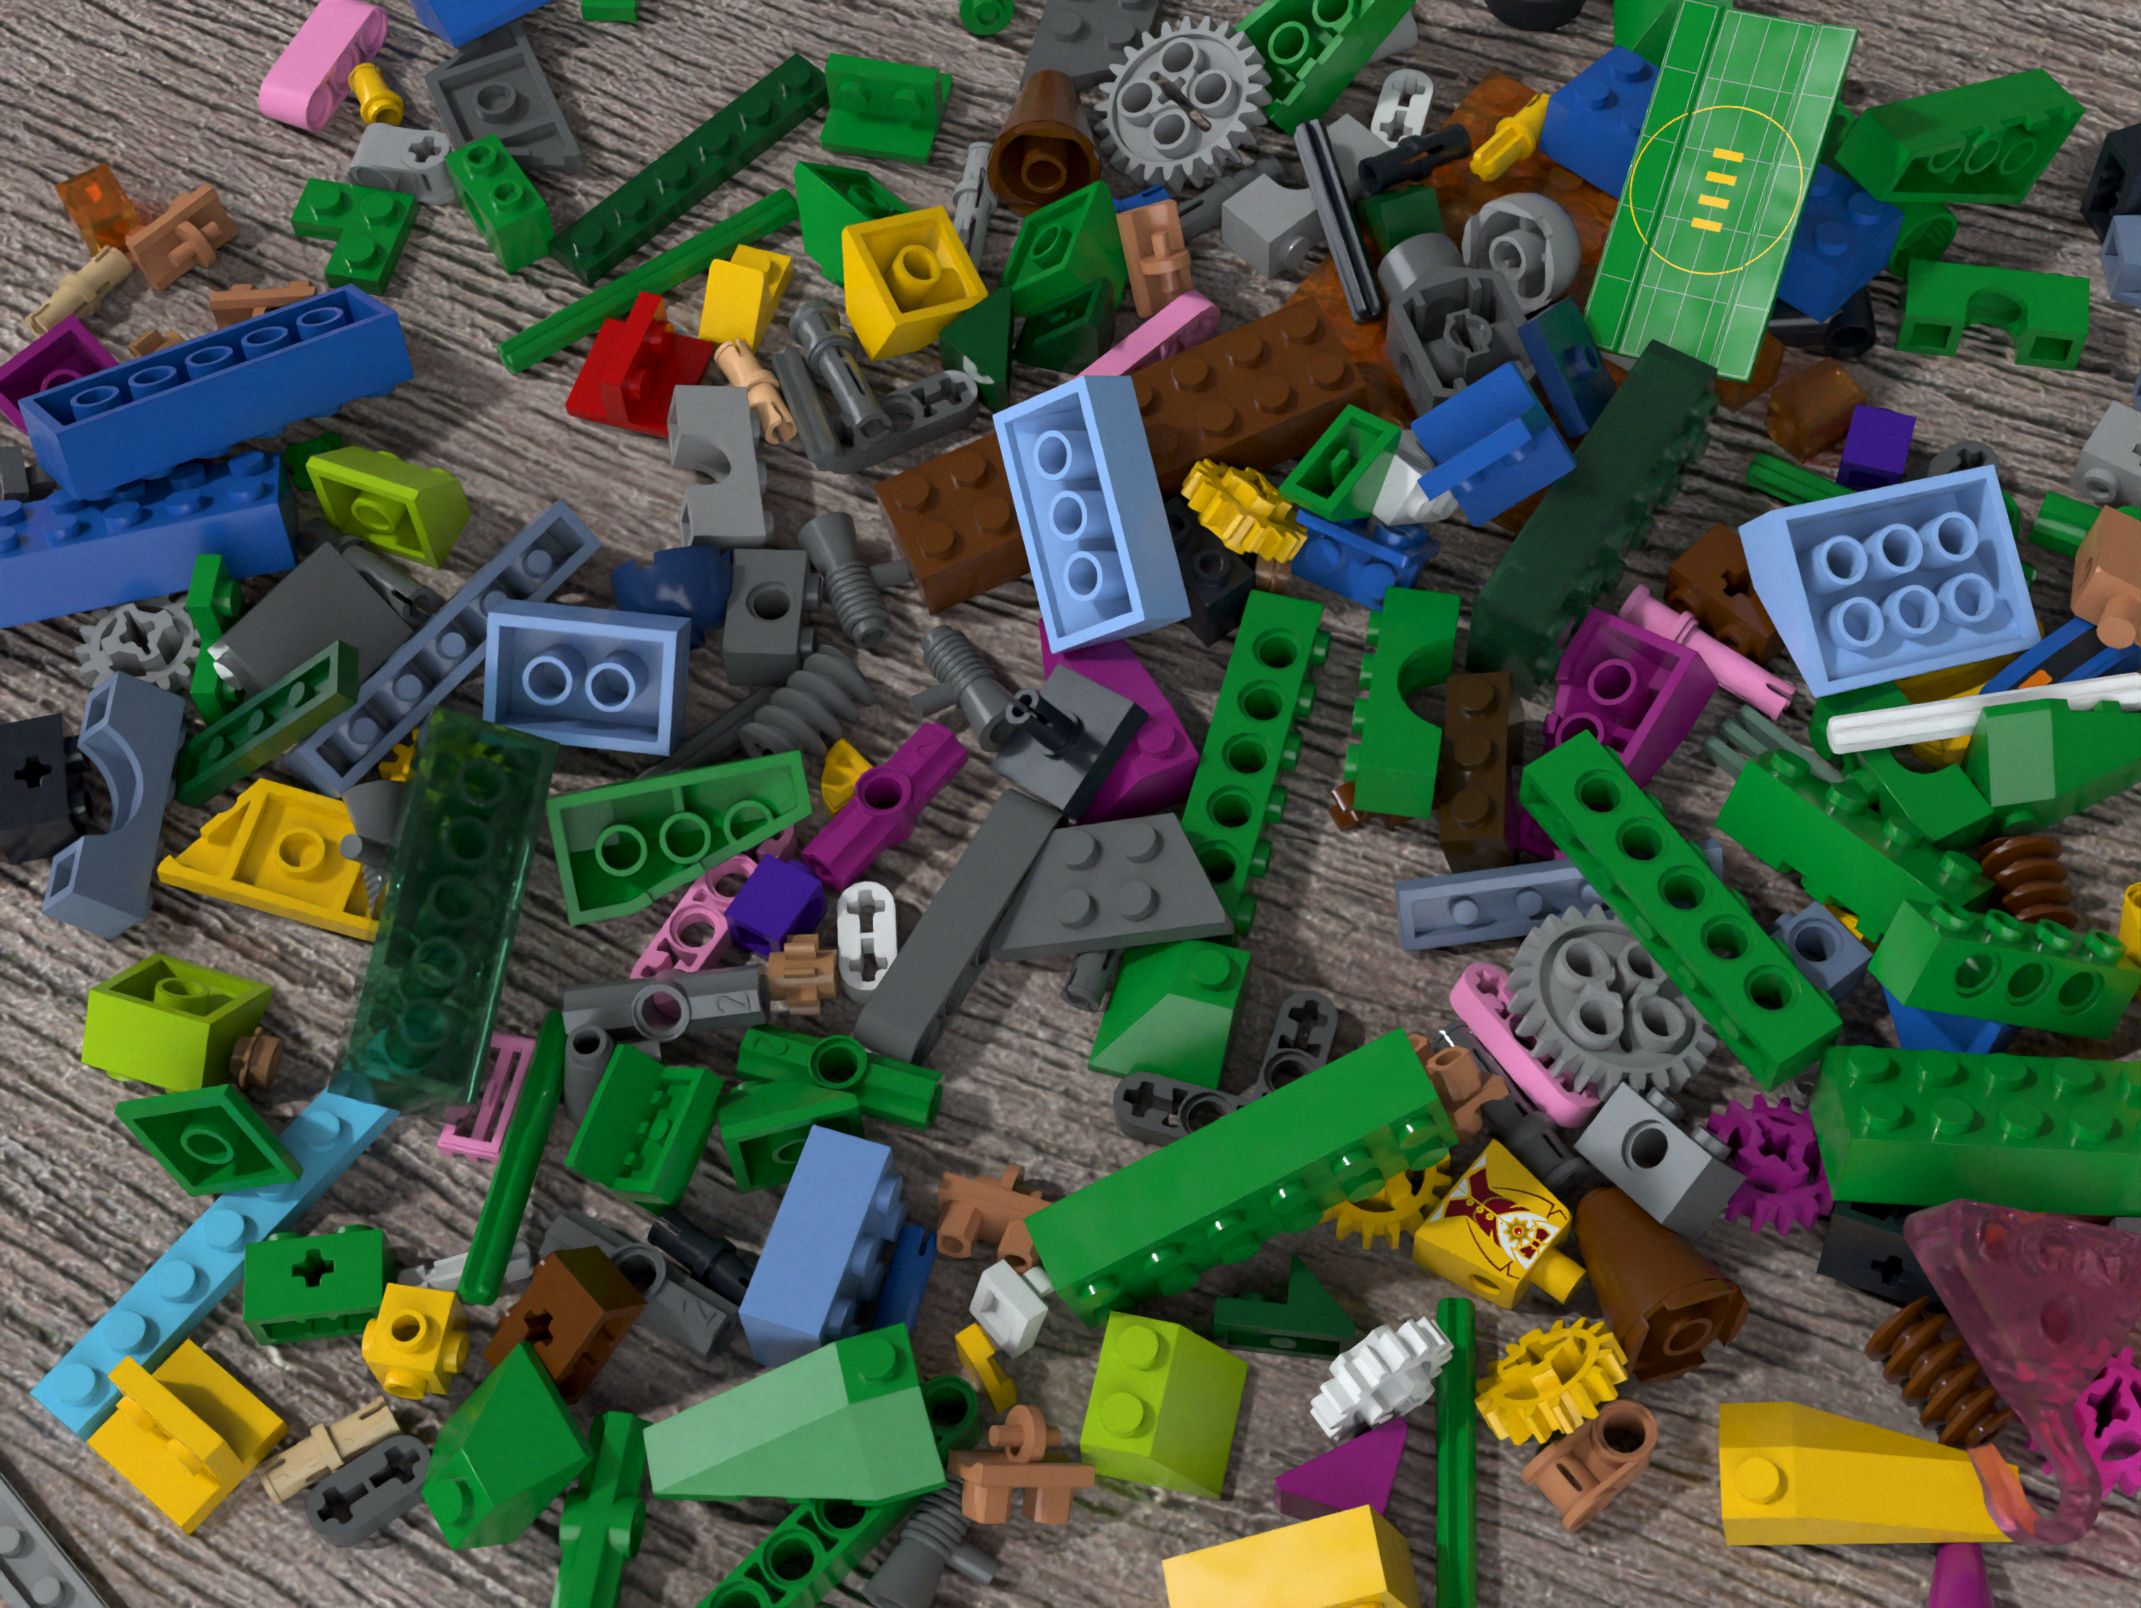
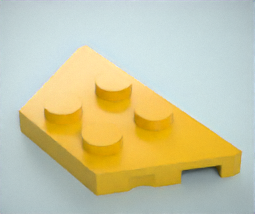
[157,778,400,949]

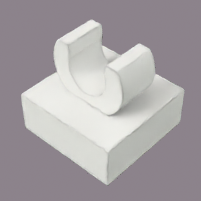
[969,1259,1054,1360]

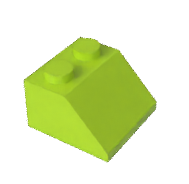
[305,446,472,570]
[81,953,273,1094]
[1079,1310,1248,1500]

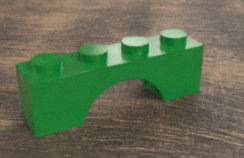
[1343,586,1461,820]

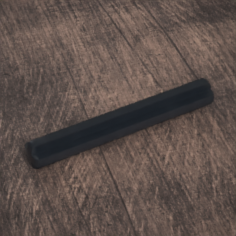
[1293,119,1386,326]

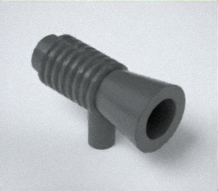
[797,512,910,648]
[911,625,1028,753]
[340,780,422,931]
[862,1465,1000,1608]

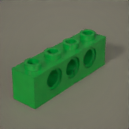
[1867,899,2141,1041]

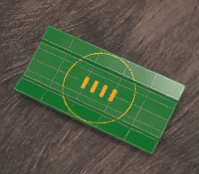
[1583,0,1860,384]

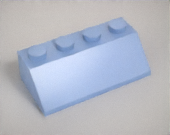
[992,375,1192,654]

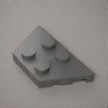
[1020,0,1164,92]
[424,18,585,171]
[988,813,1235,963]

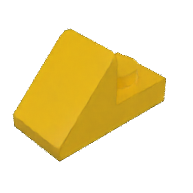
[698,244,794,356]

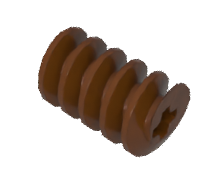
[1976,835,2079,932]
[1864,1295,2024,1452]

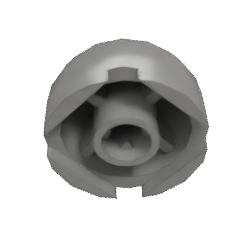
[1461,193,1582,316]

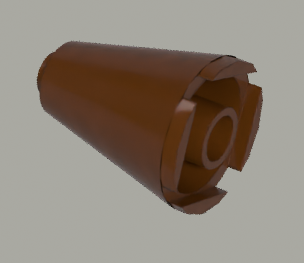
[987,70,1102,217]
[1571,1187,1749,1384]

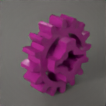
[1706,1094,1837,1236]

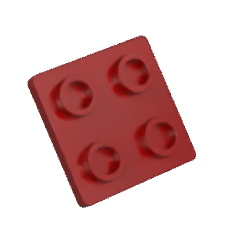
[565,291,714,439]

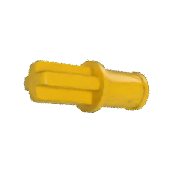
[1470,93,1551,182]

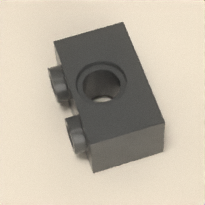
[721,549,823,687]
[1573,1081,1747,1243]

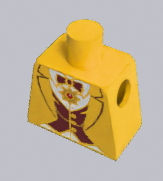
[1411,1138,1588,1309]

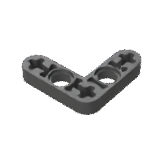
[1113,991,1338,1147]

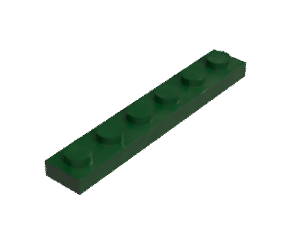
[548,53,829,287]

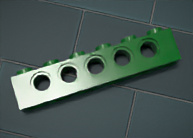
[1181,589,1332,948]
[1518,729,1843,1094]

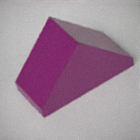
[1273,1415,1408,1521]

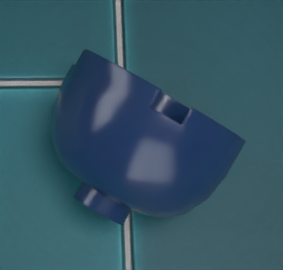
[611,545,733,651]

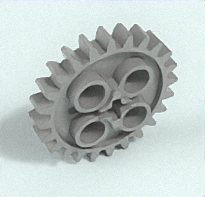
[1094,16,1272,193]
[1505,904,1718,1102]

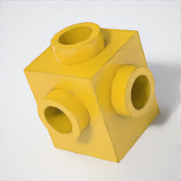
[362,1283,470,1400]

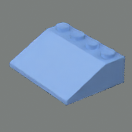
[1738,464,2042,698]

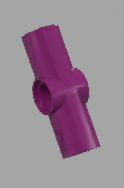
[801,722,968,892]

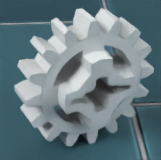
[1310,1316,1454,1442]

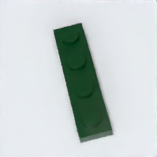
[175,639,360,809]

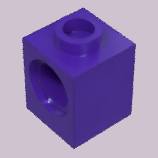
[1835,404,1916,492]
[724,853,828,962]

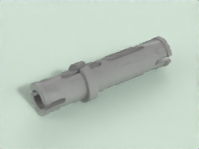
[953,142,999,273]

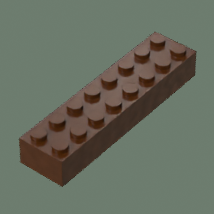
[873,295,1368,616]

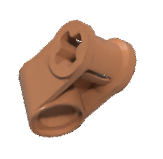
[1520,1399,1658,1534]

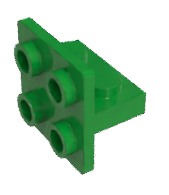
[819,53,954,165]
[565,1044,725,1222]

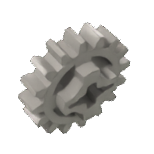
[75,593,202,695]

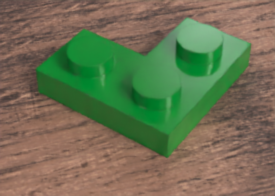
[290,178,420,297]
[185,554,248,725]

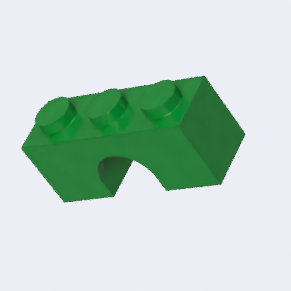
[1895,258,2090,371]
[1808,681,1995,854]

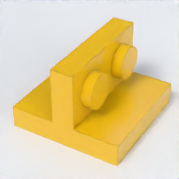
[86,1338,290,1536]

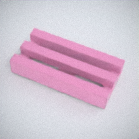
[437,1028,537,1166]

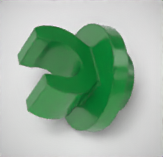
[959,0,1014,35]

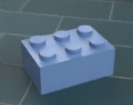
[482,599,692,756]
[738,1125,908,1369]

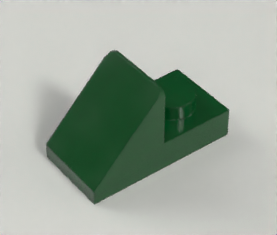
[1214,1255,1356,1361]

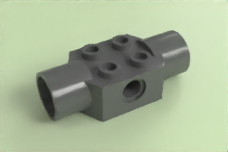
[1378,233,1544,417]

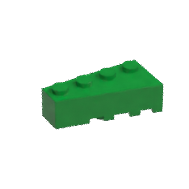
[1234,0,1416,139]
[1834,68,2086,204]
[1713,749,1996,944]

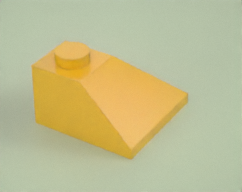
[842,205,989,362]

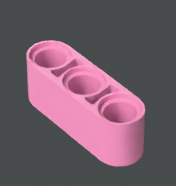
[258,0,388,133]

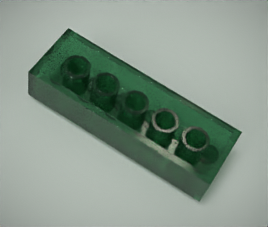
[1465,339,1720,702]
[327,705,560,1126]

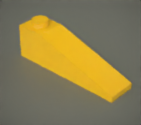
[1719,1402,2025,1546]

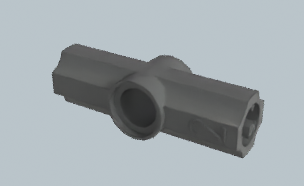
[562,963,771,1042]
[538,1207,741,1364]

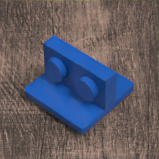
[1411,361,1577,527]
[1291,507,1442,611]

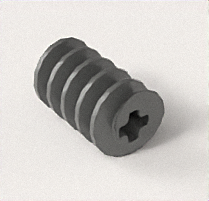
[739,644,875,775]

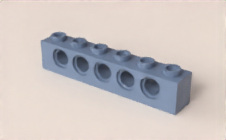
[281,499,603,799]

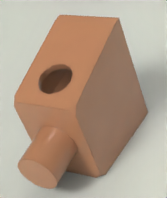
[2070,505,2141,649]

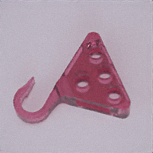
[1903,1199,2141,1548]

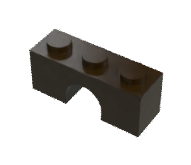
[1439,671,1524,874]

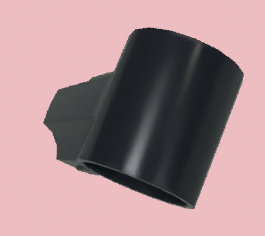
[1762,285,1877,357]

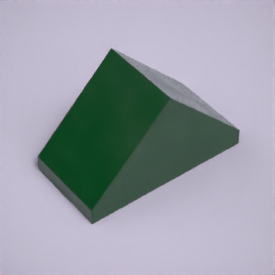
[1354,184,1446,260]
[1012,277,1115,376]
[938,287,1015,414]

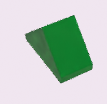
[1278,404,1402,521]

